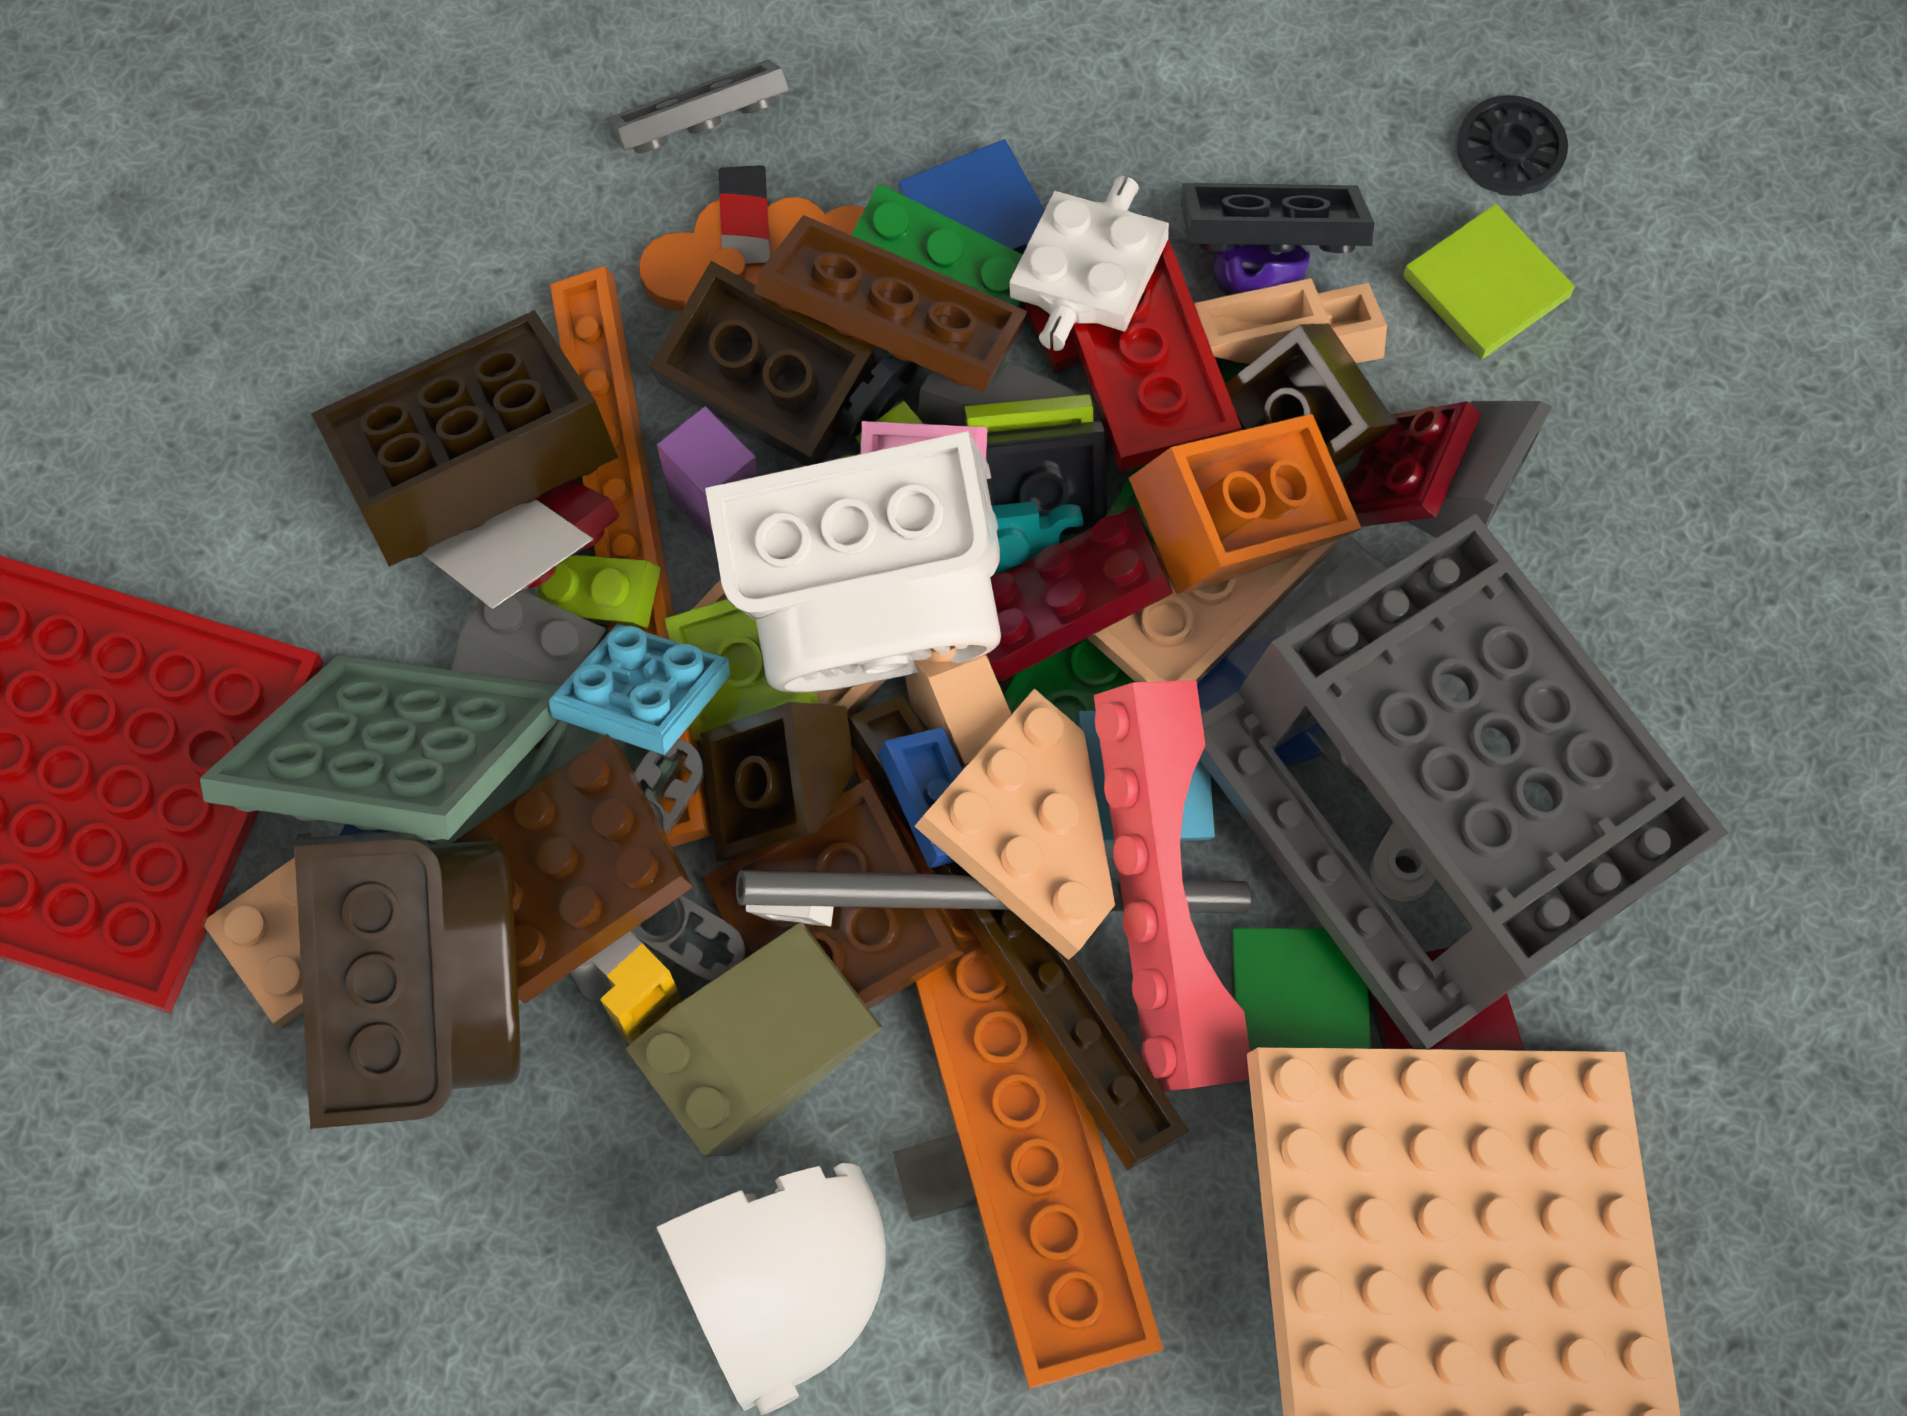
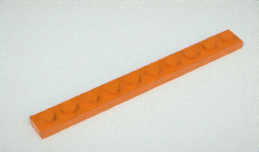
[550,266,713,847]

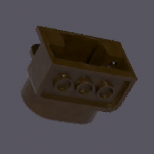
[294,831,521,1129]

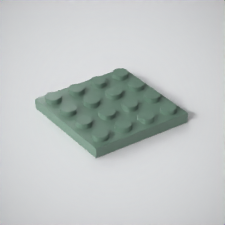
[200,655,562,840]

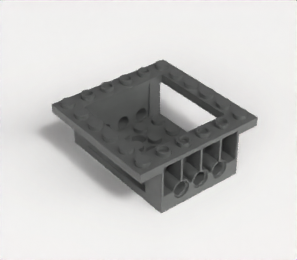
[1199,514,1728,1050]

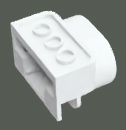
[705,431,1001,693]

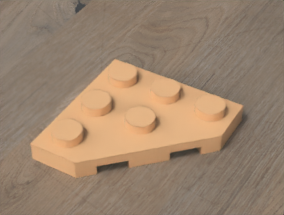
[914,689,1115,960]

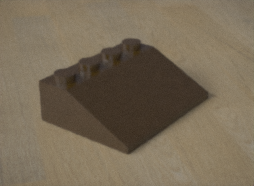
[311,310,618,567]

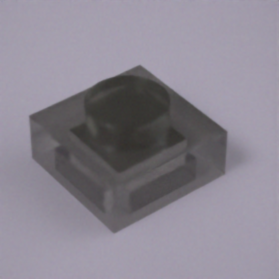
[892,1133,977,1222]

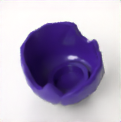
[1213,244,1311,296]

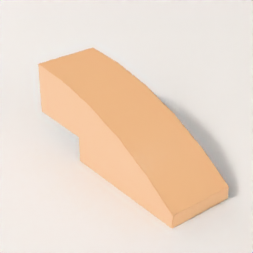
[1194,278,1387,364]

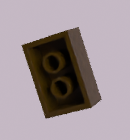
[649,260,877,466]

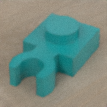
[992,501,1083,572]

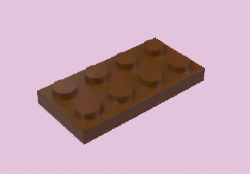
[754,215,1028,392]

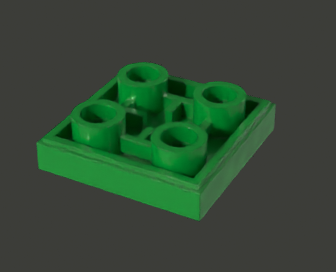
[1230,928,1371,1052]

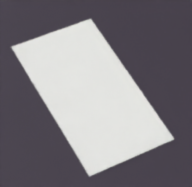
[422,499,593,609]

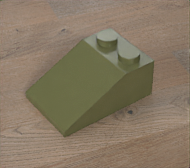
[626,923,883,1157]

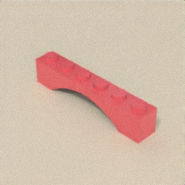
[1094,680,1250,1091]

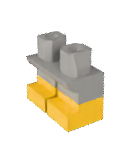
[570,931,682,1044]

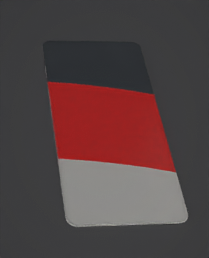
[718,165,770,264]

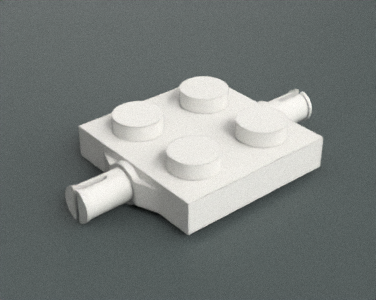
[1009,176,1169,351]

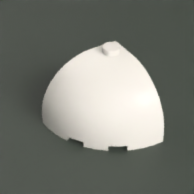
[657,1163,886,1415]

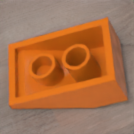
[1129,414,1362,595]

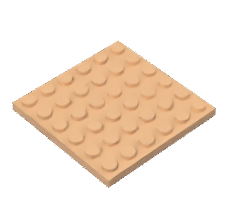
[1247,1047,1680,1416]

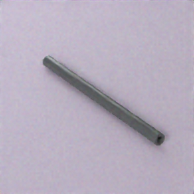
[736,870,1251,914]

